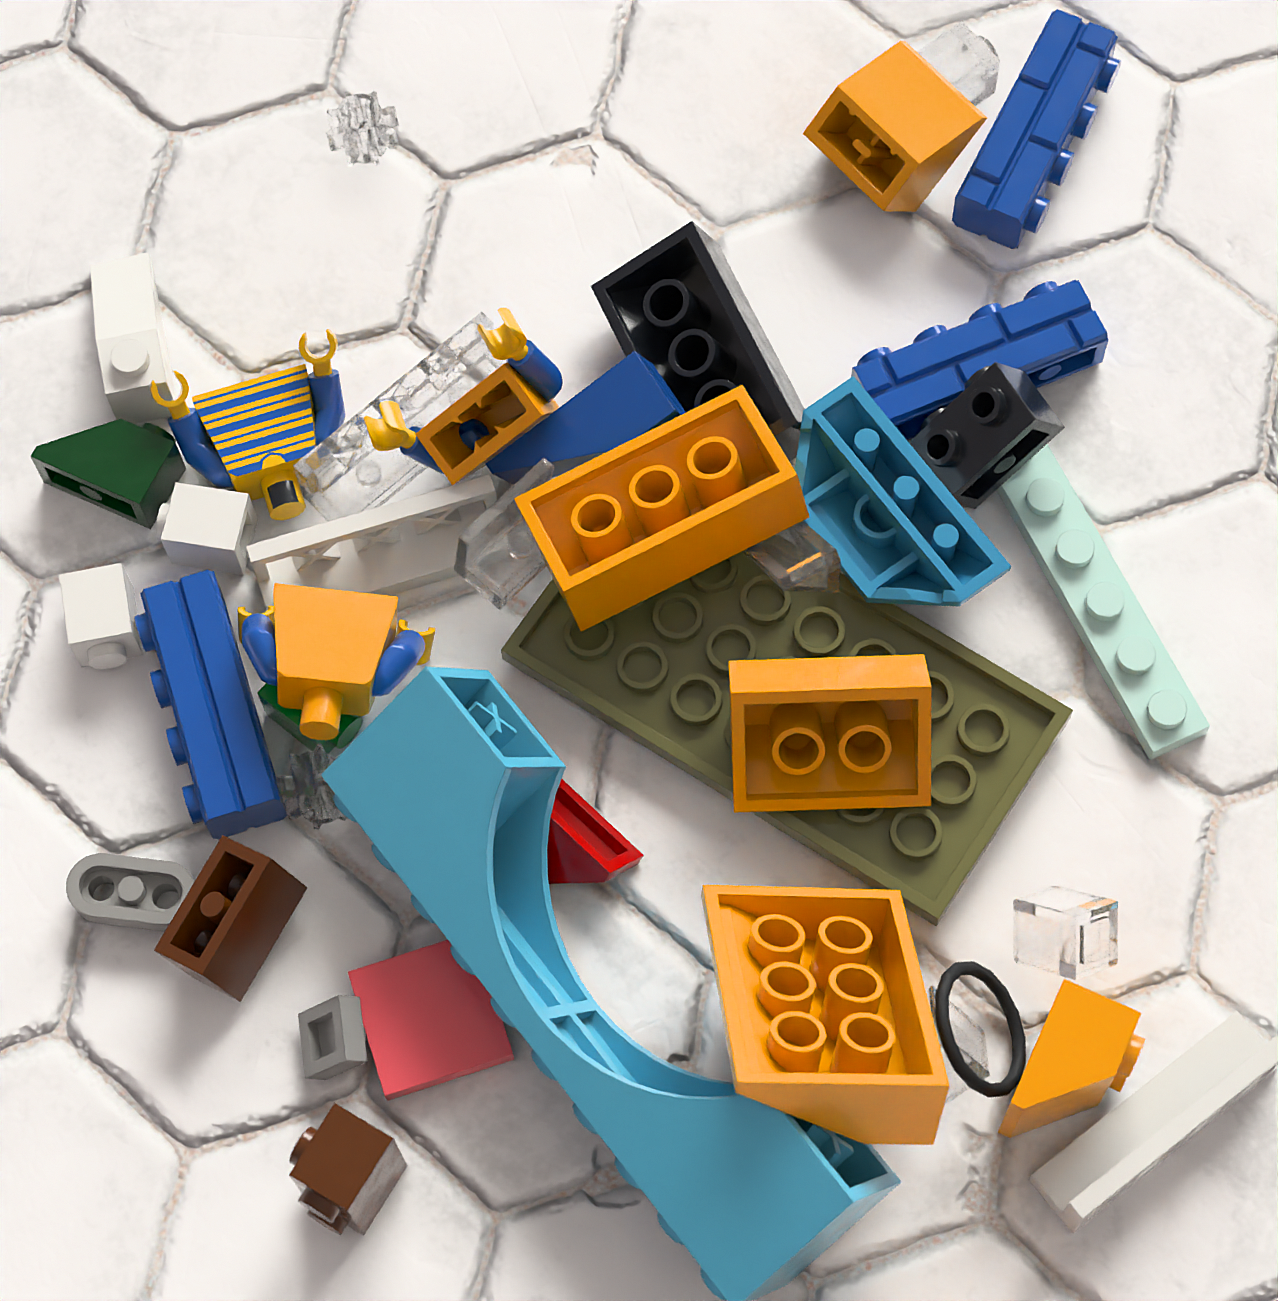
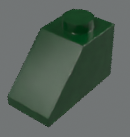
[30,419,186,529]

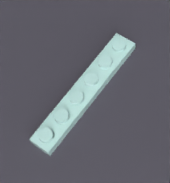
[997,444,1210,760]

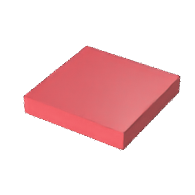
[348,940,515,1101]

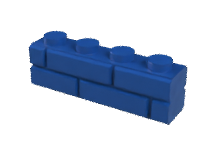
[952,9,1122,250]
[851,279,1109,440]
[134,570,287,840]

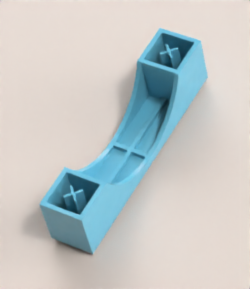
[321,666,902,1301]

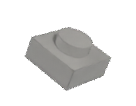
[298,995,367,1080]

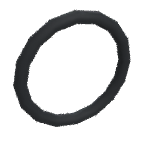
[935,961,1026,1098]

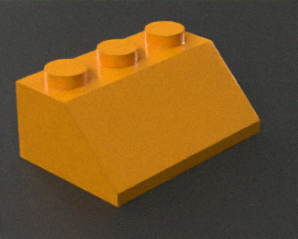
[728,654,932,813]

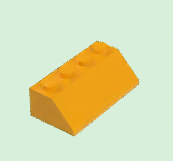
[514,385,809,632]

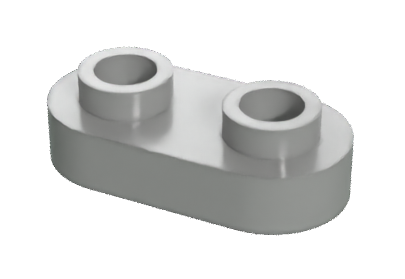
[66,853,195,931]

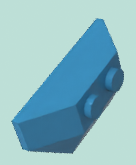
[795,376,1011,607]

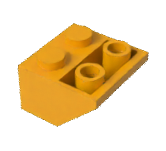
[803,41,987,212]

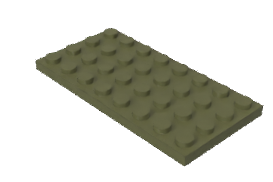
[501,535,1073,927]

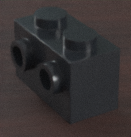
[909,362,1065,509]

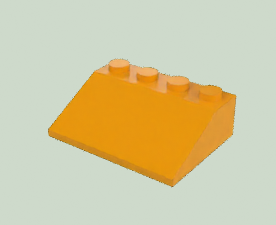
[701,885,950,1145]

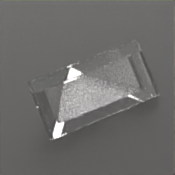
[742,521,841,593]

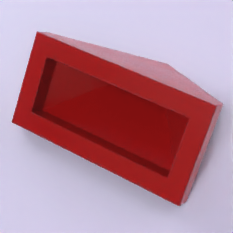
[547,779,644,884]

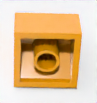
[998,979,1145,1138]

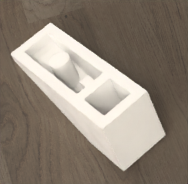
[90,252,176,424]

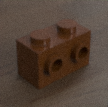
[154,835,308,1002]
[289,1103,407,1236]

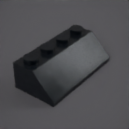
[590,221,805,461]

